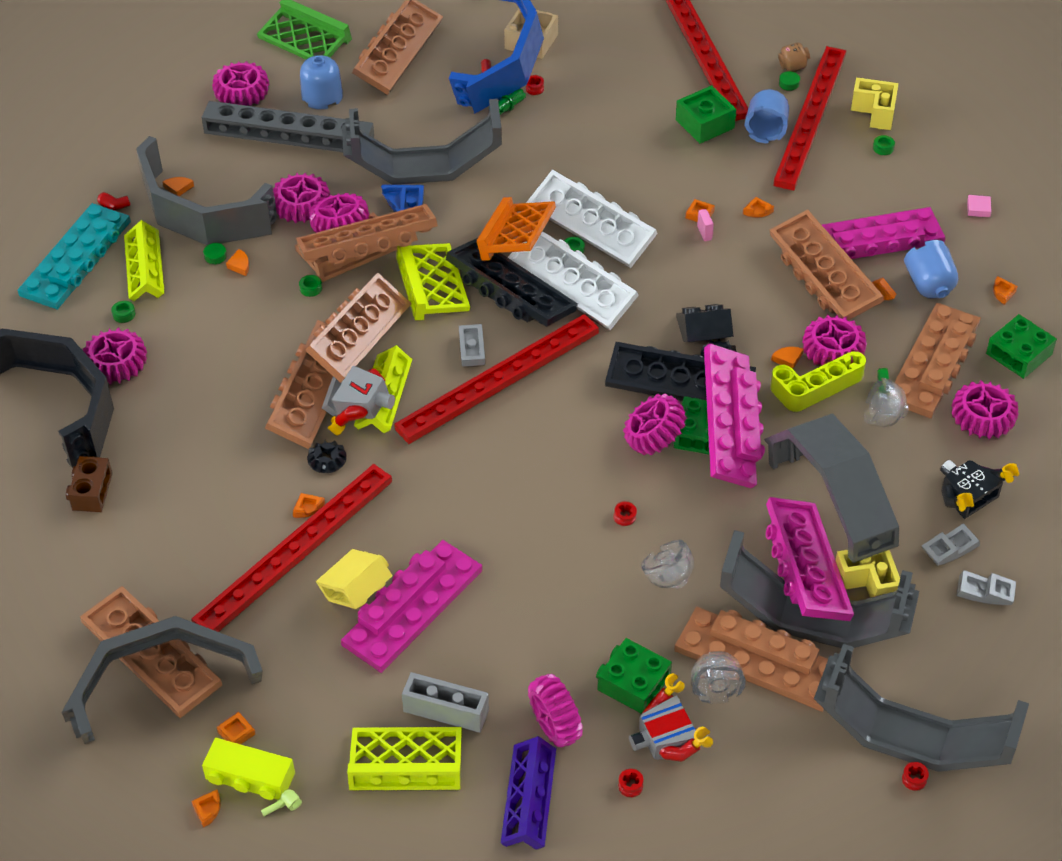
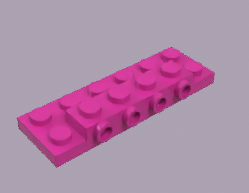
[822,207,946,259]
[704,343,765,488]
[766,497,854,621]
[341,540,482,673]

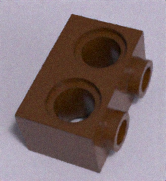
[66,456,113,512]

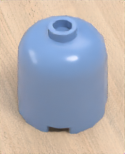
[300,55,343,109]
[744,89,789,144]
[904,240,959,298]

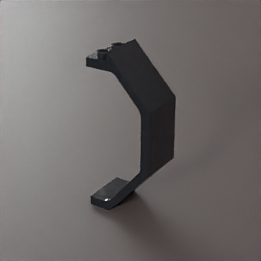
[0,328,114,468]

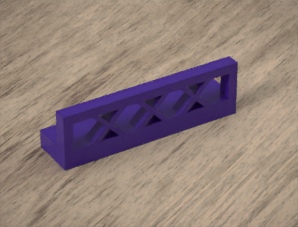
[501,736,557,850]

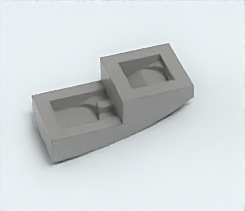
[922,523,980,566]
[957,570,1016,605]

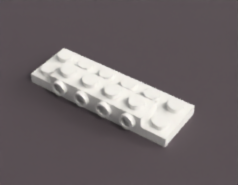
[526,170,658,268]
[508,230,639,330]

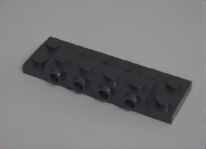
[446,238,578,327]
[605,342,756,401]

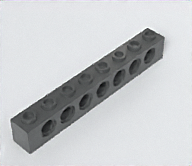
[201,101,375,152]

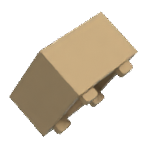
[504,9,558,59]

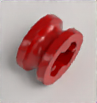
[526,75,544,95]
[614,501,637,526]
[902,762,929,791]
[618,769,644,798]

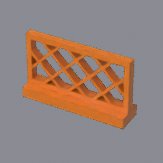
[477,197,556,261]

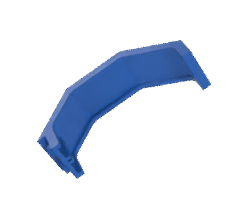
[449,0,544,114]

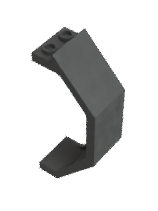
[342,99,502,185]
[136,136,277,245]
[764,413,899,563]
[720,530,920,648]
[62,616,263,744]
[814,644,1029,772]

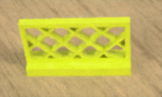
[396,243,470,320]
[347,727,462,790]

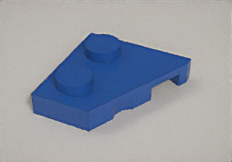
[382,185,424,212]

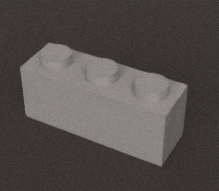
[402,672,489,733]

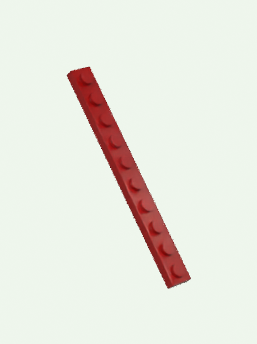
[665,0,748,121]
[773,46,846,191]
[394,314,599,444]
[191,464,392,632]

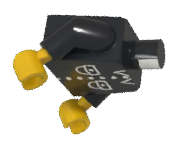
[940,460,1020,519]

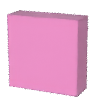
[967,195,991,217]
[697,209,714,241]

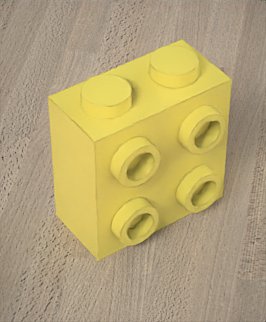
[316,549,392,609]

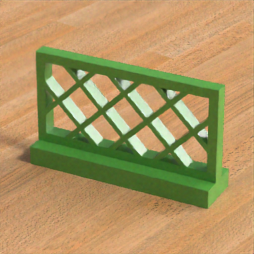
[257,0,352,60]

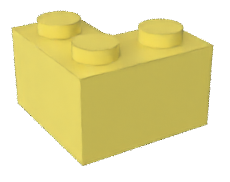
[851,77,899,130]
[835,550,900,598]

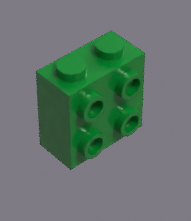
[986,314,1057,379]
[674,396,709,455]
[596,638,672,714]

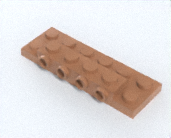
[352,0,443,95]
[296,204,438,264]
[770,210,884,320]
[305,273,411,383]
[886,303,981,419]
[265,320,333,449]
[80,586,223,718]
[674,606,828,712]

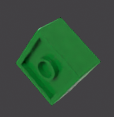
[676,85,736,144]

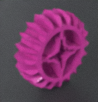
[212,61,269,106]
[273,172,330,224]
[309,193,370,233]
[802,314,867,366]
[83,327,147,385]
[952,380,1019,440]
[623,393,687,455]
[528,674,583,748]

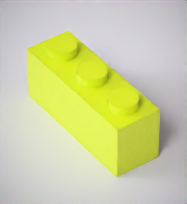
[202,737,295,800]

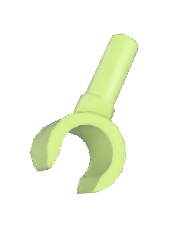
[261,789,302,816]

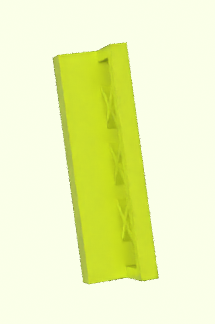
[124,220,164,301]
[354,345,413,433]

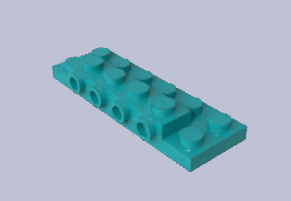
[18,203,131,310]

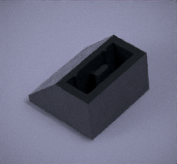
[676,304,734,342]

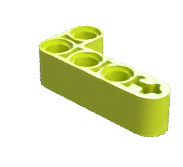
[770,352,866,412]

